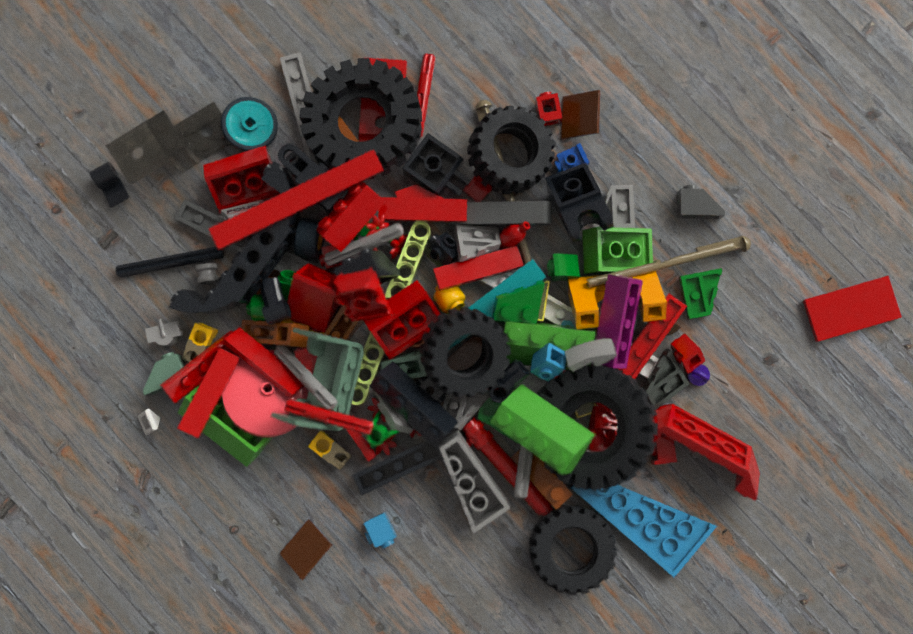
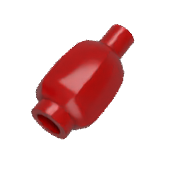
[499,221,530,249]

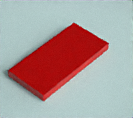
[803,276,902,342]

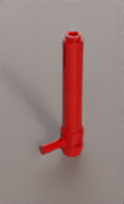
[462,417,553,517]

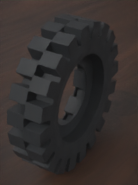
[300,58,423,180]
[539,365,658,490]

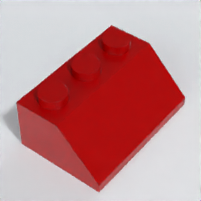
[203,145,281,213]
[316,181,386,252]
[363,280,440,360]

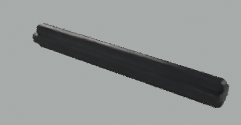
[116,246,224,278]

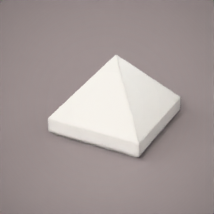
[138,409,160,436]

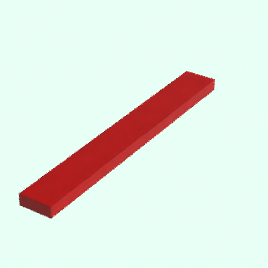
[209,149,384,250]

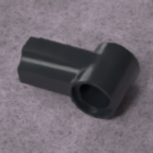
[259,277,292,325]
[488,359,530,403]

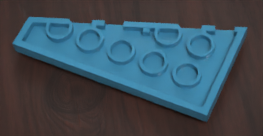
[571,484,717,577]

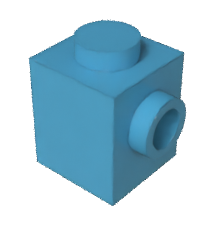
[530,343,566,382]
[364,512,397,549]

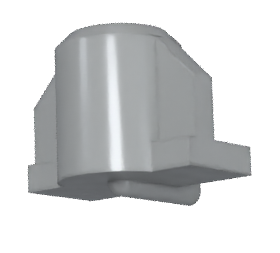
[145,319,183,347]

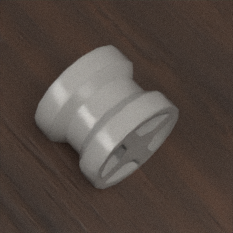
[195,263,219,285]

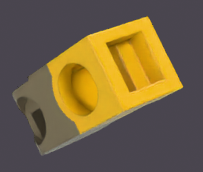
[182,322,219,362]
[308,429,352,470]

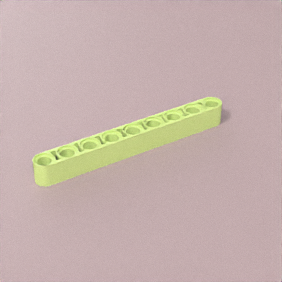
[351,221,431,406]

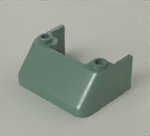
[271,328,364,431]

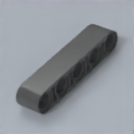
[445,201,552,226]

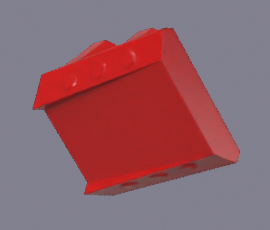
[334,267,392,322]

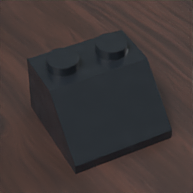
[334,248,401,285]

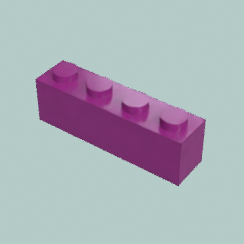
[596,274,643,368]

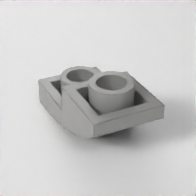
[565,338,617,372]

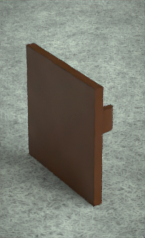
[561,90,600,139]
[280,519,332,580]

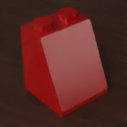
[287,263,339,333]

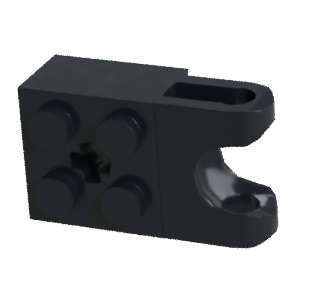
[278,144,349,214]
[545,162,614,243]

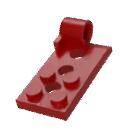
[359,58,407,142]

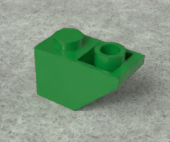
[546,253,580,282]

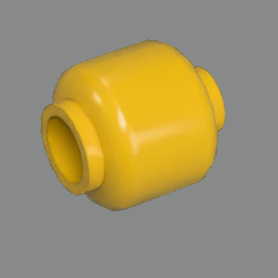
[433,286,466,314]

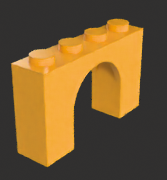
[568,271,667,329]

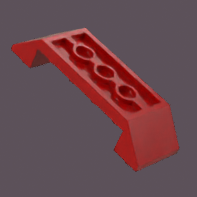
[653,404,760,501]

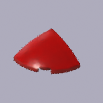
[586,406,617,452]

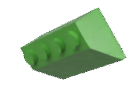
[504,321,595,370]
[178,384,273,467]
[490,384,595,474]

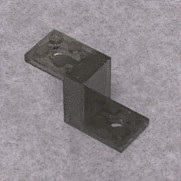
[106,102,230,185]

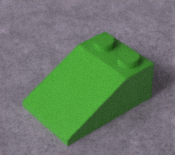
[582,227,653,274]

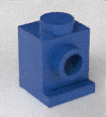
[554,143,590,173]

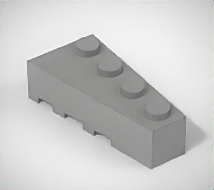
[439,430,510,534]

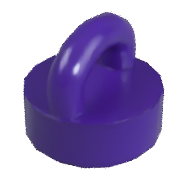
[687,364,710,386]

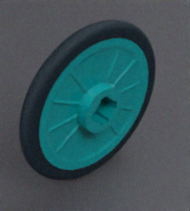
[221,97,278,151]

